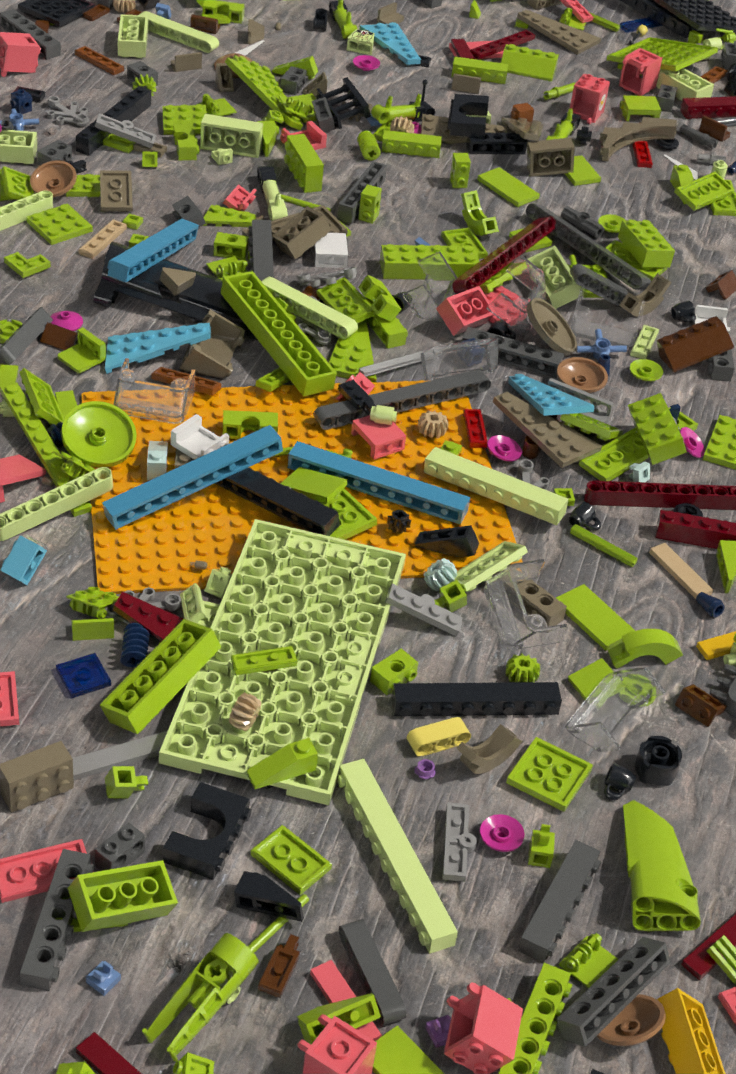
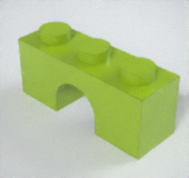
[202,0,245,24]
[173,124,199,161]
[358,275,401,322]
[223,410,278,439]

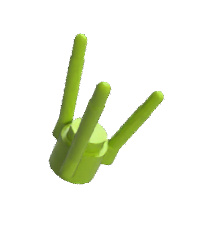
[702,28,736,50]

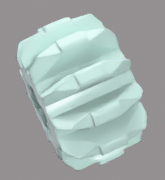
[424,558,458,591]

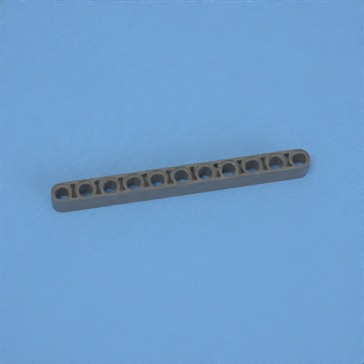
[526,203,651,291]
[313,369,491,430]

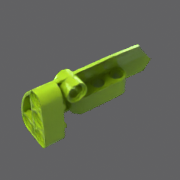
[623,800,701,931]

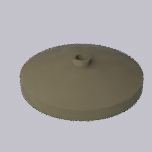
[526,298,577,356]

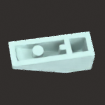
[147,441,168,480]

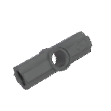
[560,206,604,238]

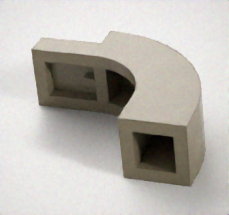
[619,273,671,317]
[456,724,523,774]

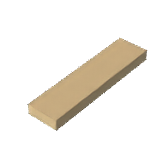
[79,219,127,259]
[649,543,713,599]

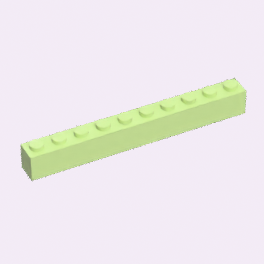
[337,759,458,954]

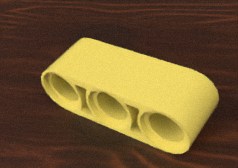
[407,717,471,757]

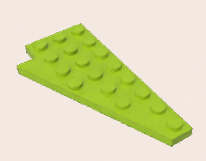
[225,55,303,130]

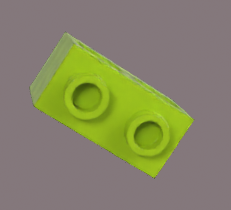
[450,153,471,188]

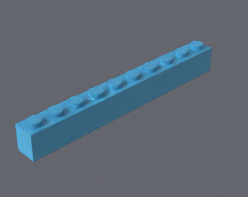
[107,219,199,283]
[102,425,283,530]
[287,441,470,525]

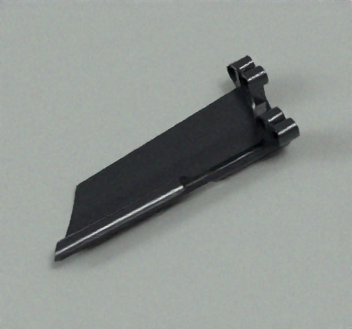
[93,241,258,340]

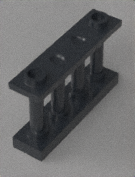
[316,77,371,129]

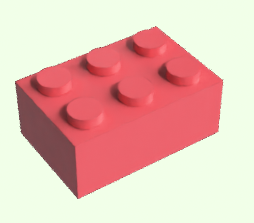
[436,286,496,336]

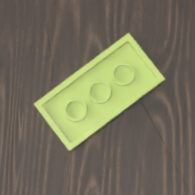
[454,541,528,592]

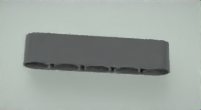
[570,264,628,308]
[0,307,53,365]
[339,919,406,1026]

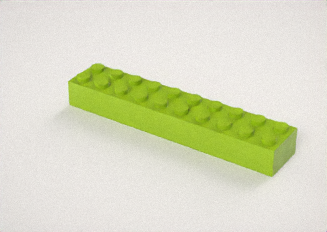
[221,271,337,397]

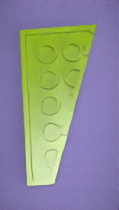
[329,320,377,382]

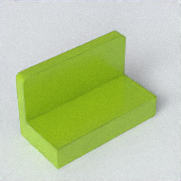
[72,618,114,641]

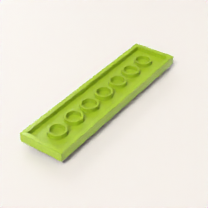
[579,407,698,481]

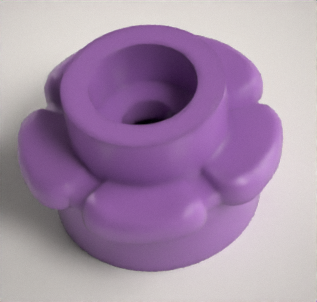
[414,759,436,779]

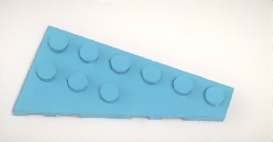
[359,22,421,65]
[105,323,211,374]
[508,374,594,416]

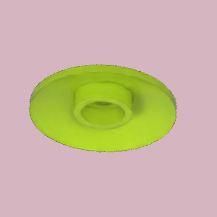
[598,214,626,233]
[629,359,663,381]

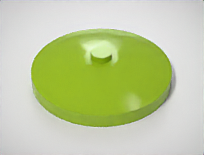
[61,401,137,468]

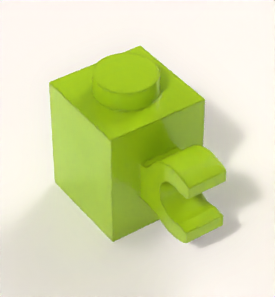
[434,580,467,612]
[105,766,148,798]
[528,824,555,868]

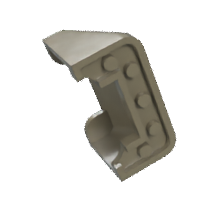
[179,309,245,378]

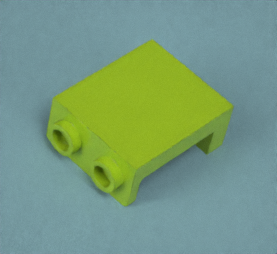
[619,95,661,121]

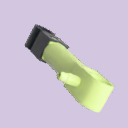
[257,166,288,221]

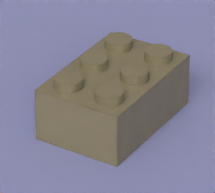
[527,138,575,177]
[272,206,332,259]
[0,741,74,813]

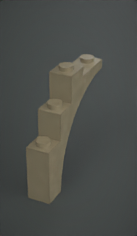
[600,117,677,161]

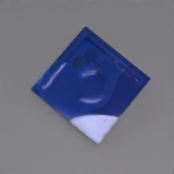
[56,653,111,698]

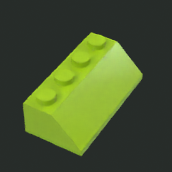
[501,44,559,81]

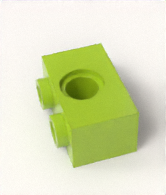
[358,184,382,224]
[213,232,249,260]
[370,648,418,695]

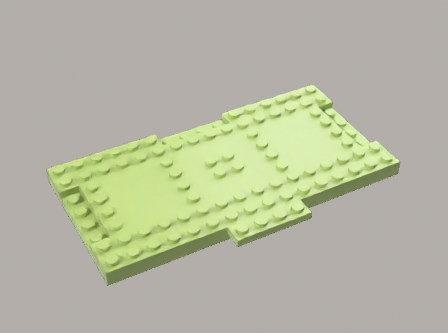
[159,519,406,805]

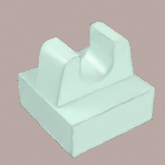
[629,462,650,482]

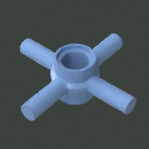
[0,109,39,131]
[576,329,627,360]

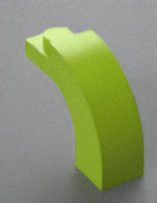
[461,190,499,236]
[608,628,683,669]

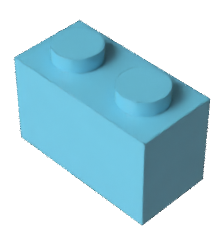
[0,535,47,585]

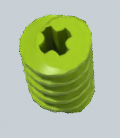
[357,131,381,161]

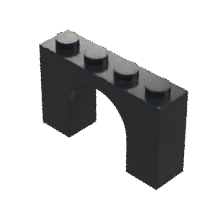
[448,94,489,138]
[163,782,252,880]

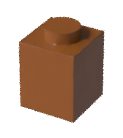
[511,103,534,122]

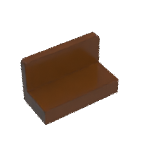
[190,14,221,34]
[699,116,731,142]
[705,270,736,300]
[40,322,78,350]

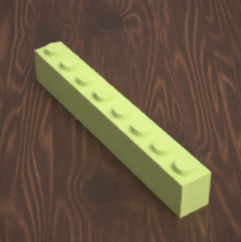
[424,447,568,525]

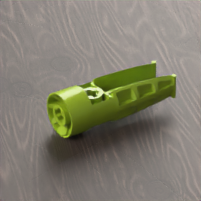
[142,933,259,1062]

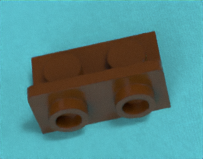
[675,684,727,727]

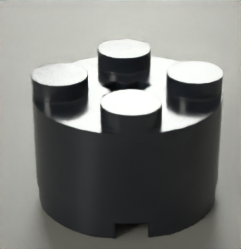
[635,736,682,786]

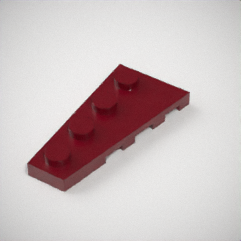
[113,592,183,643]

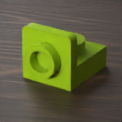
[172,1052,214,1074]

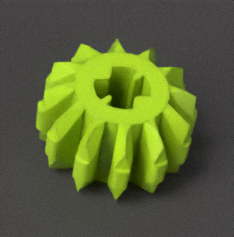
[132,74,157,96]
[505,653,540,682]

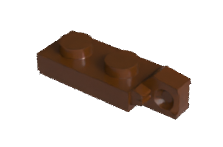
[258,934,300,998]

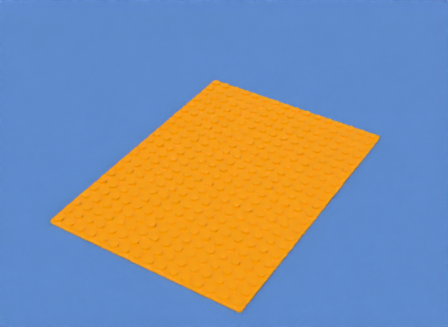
[81,380,524,594]

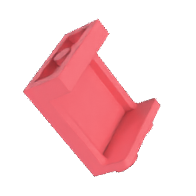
[280,121,327,150]
[351,416,406,460]

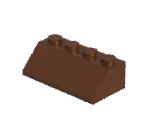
[657,316,734,372]

